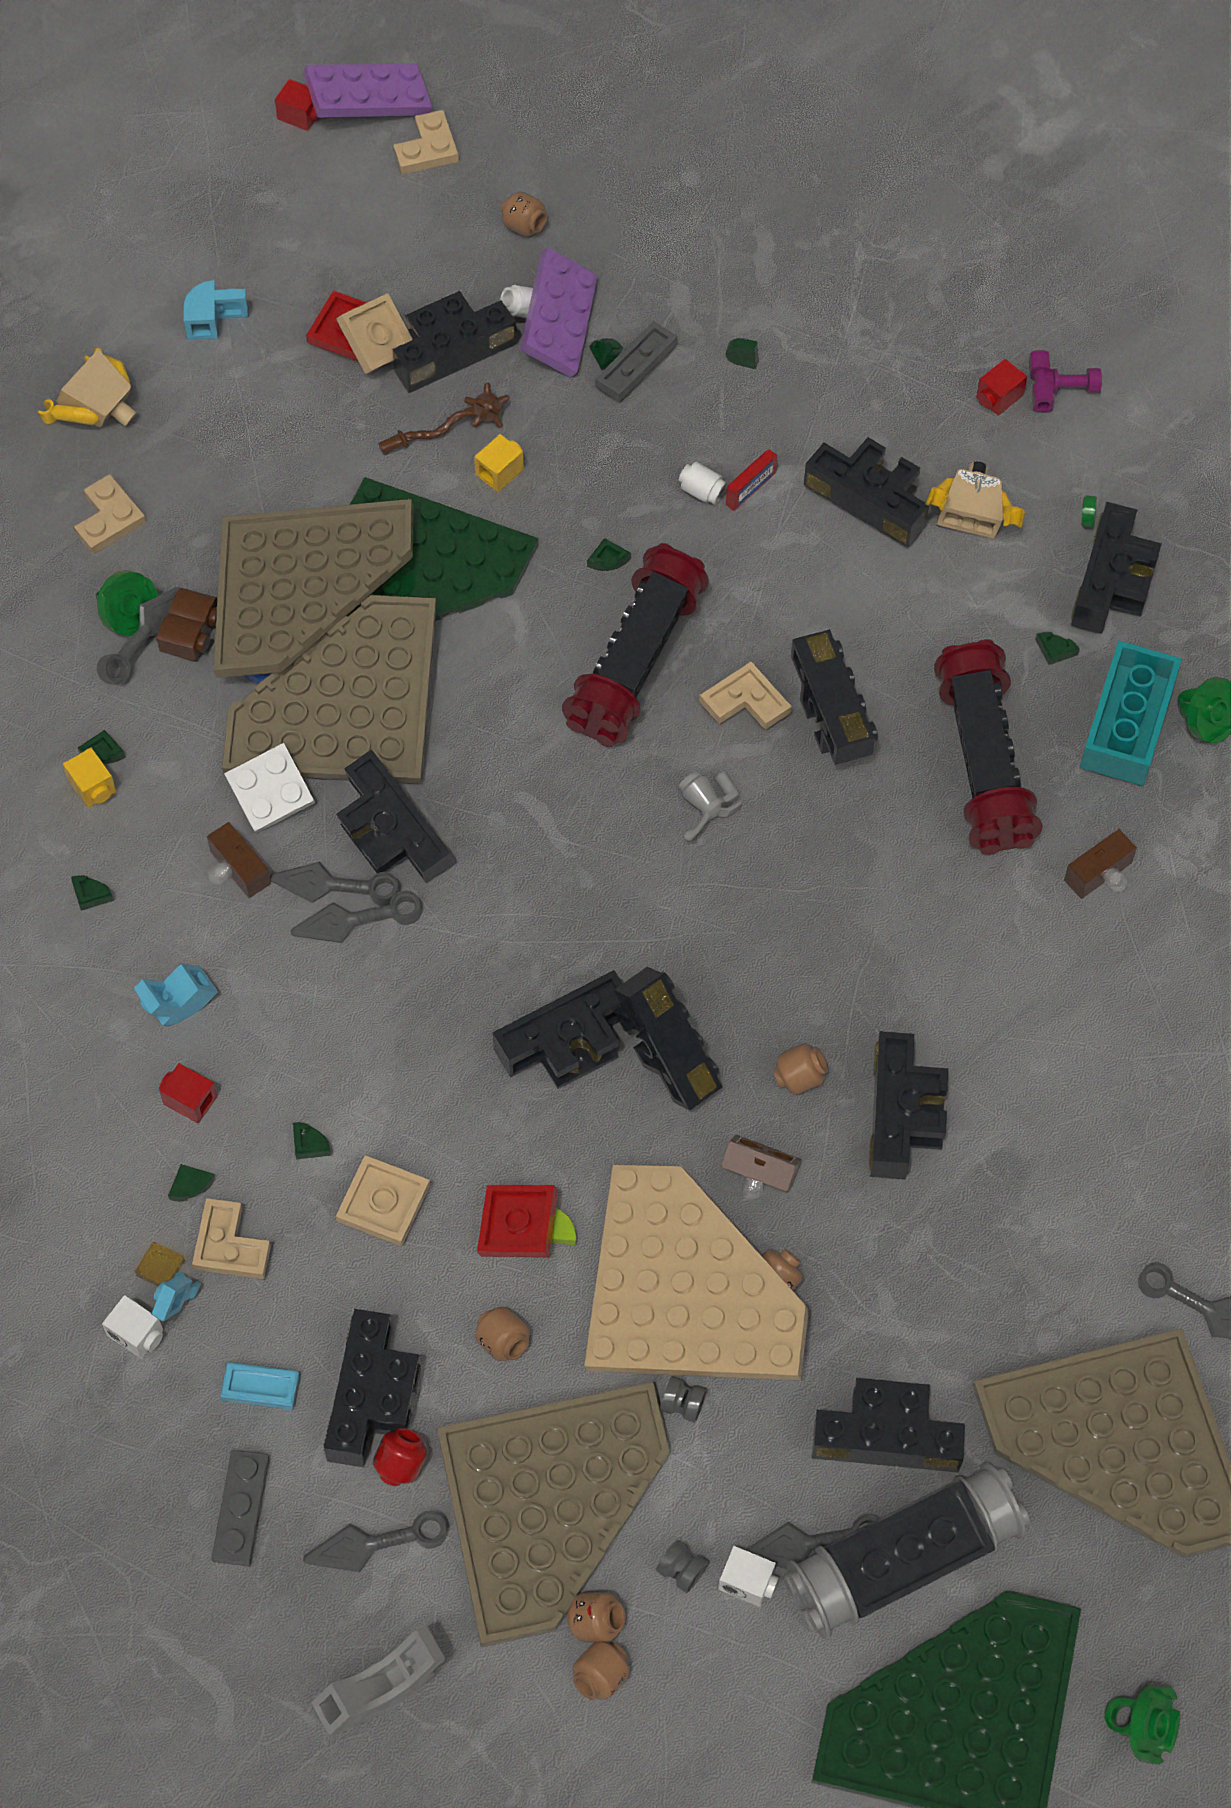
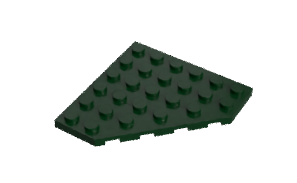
[318,477,539,640]
[811,1591,1081,1808]

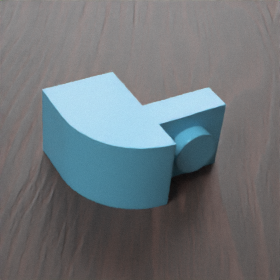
[184,280,249,340]
[134,964,218,1026]

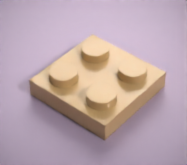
[336,293,413,374]
[336,1155,430,1247]

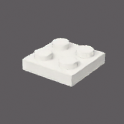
[224,743,315,834]

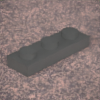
[595,321,677,402]
[211,1450,269,1567]

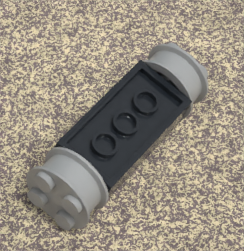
[783,1462,1030,1639]

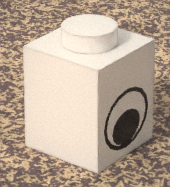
[102,1295,163,1359]
[718,1546,779,1607]

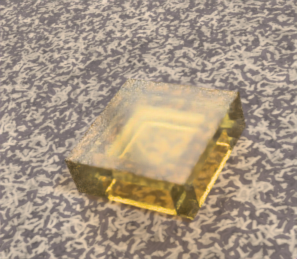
[134,1242,185,1287]

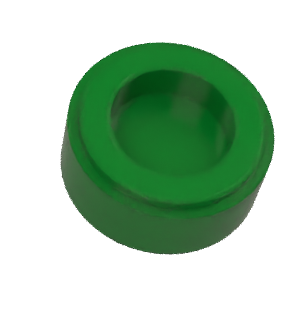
[1081,495,1097,528]

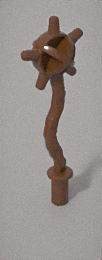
[378,383,509,454]

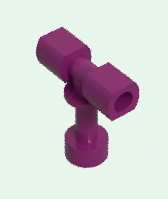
[1028,350,1102,412]

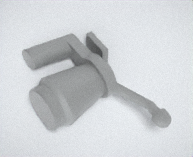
[678,771,742,841]

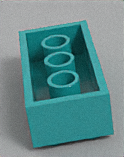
[1079,640,1182,786]

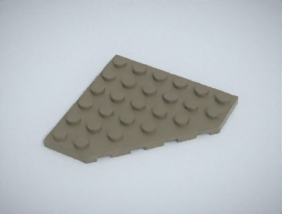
[213,499,414,678]
[222,595,436,784]
[973,1328,1231,1558]
[437,1382,670,1647]

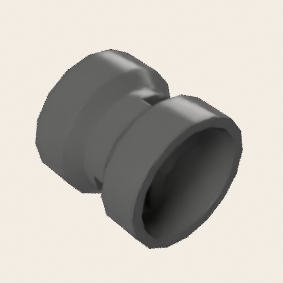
[660,1376,707,1423]
[656,1540,708,1593]

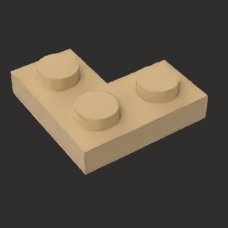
[393,110,459,175]
[74,474,146,555]
[699,662,792,730]
[192,1198,271,1279]

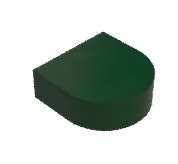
[726,338,759,369]

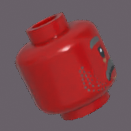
[373,1428,427,1486]

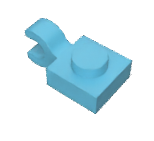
[151,1272,201,1321]

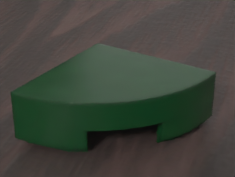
[589,338,623,370]
[587,538,631,571]
[1035,632,1080,665]
[78,730,125,764]
[71,875,114,911]
[293,1122,332,1160]
[168,1164,215,1202]

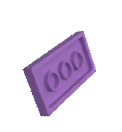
[303,63,432,117]
[520,247,598,378]

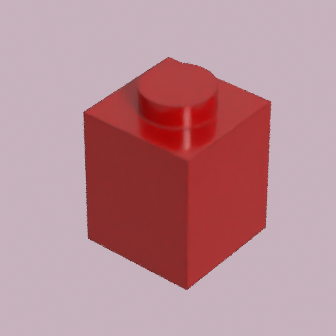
[275,79,321,131]
[976,358,1028,416]
[159,1063,218,1124]

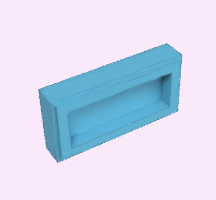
[220,1362,300,1410]

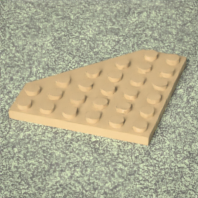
[584,1165,808,1380]

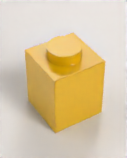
[474,434,524,492]
[63,748,116,808]

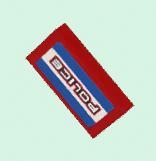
[726,449,777,511]

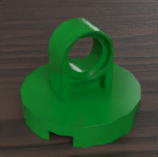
[96,570,158,636]
[1177,677,1231,744]
[1104,1684,1180,1764]

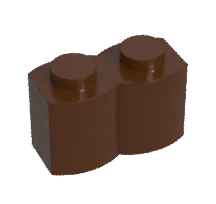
[156,588,217,661]

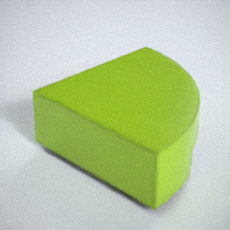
[551,1208,576,1246]

